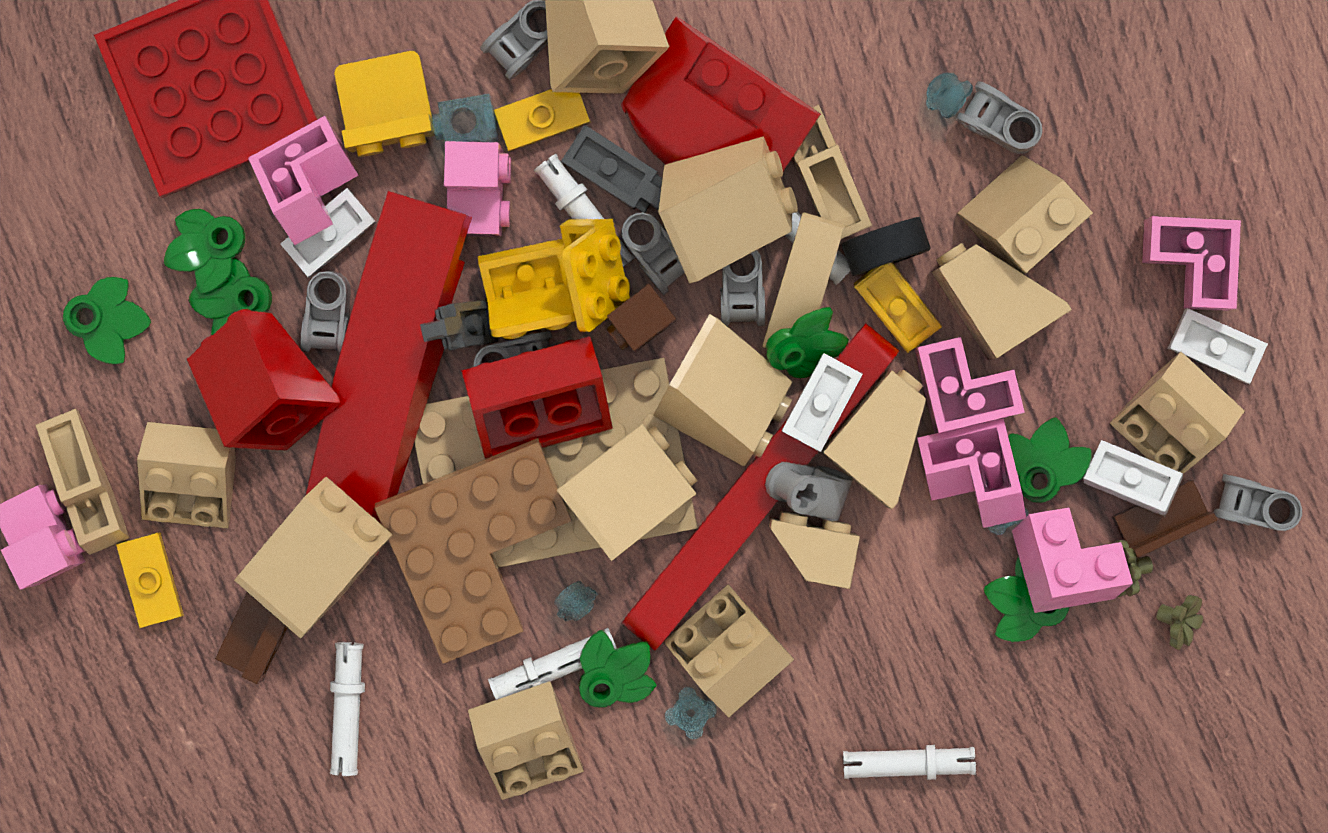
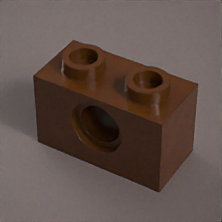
[606,284,676,353]

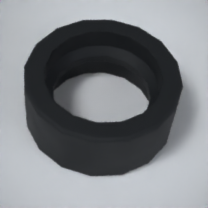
[842,217,931,276]

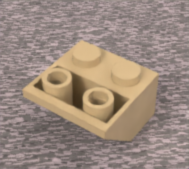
[1110,351,1244,474]
[137,422,236,528]
[768,511,860,589]
[664,584,794,717]
[468,681,584,800]

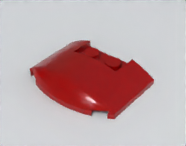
[621,16,821,173]

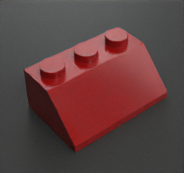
[461,336,613,459]

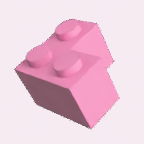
[248,116,359,245]
[444,141,511,237]
[1142,216,1241,311]
[914,337,1025,433]
[917,418,1026,528]
[0,484,85,590]
[1012,508,1133,613]

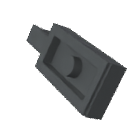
[561,125,663,213]
[420,299,498,351]

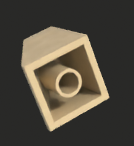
[545,0,669,94]
[658,136,798,283]
[957,155,1093,274]
[932,243,1072,360]
[653,314,792,467]
[821,370,926,509]
[557,424,698,561]
[234,477,392,638]

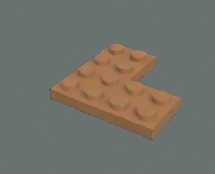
[375,438,572,664]

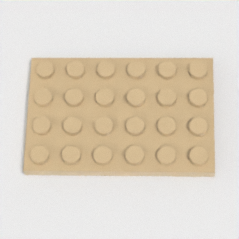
[414,358,697,567]

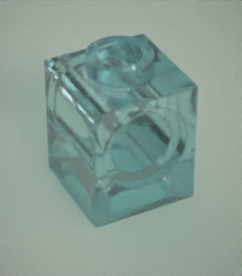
[432,94,499,143]

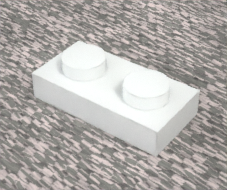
[280,188,377,278]
[1167,308,1268,384]
[781,353,863,452]
[1084,440,1183,517]

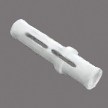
[534,154,635,267]
[488,628,617,700]
[330,642,365,776]
[843,745,976,780]

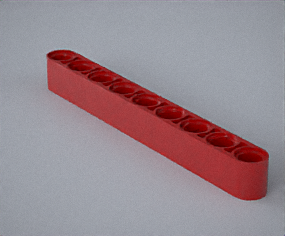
[621,323,900,651]

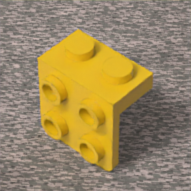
[334,51,436,157]
[560,219,630,332]
[478,239,576,339]

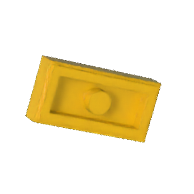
[494,89,591,152]
[854,262,942,353]
[116,532,184,628]

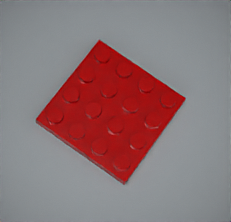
[94,0,318,198]

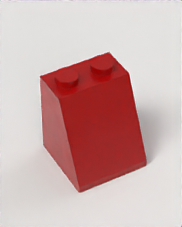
[187,309,341,451]

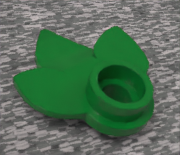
[164,209,246,294]
[188,258,272,335]
[63,277,151,364]
[766,307,849,378]
[1008,418,1092,503]
[983,556,1069,642]
[579,630,657,708]

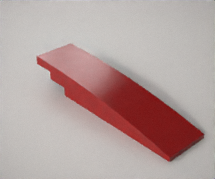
[306,191,472,555]

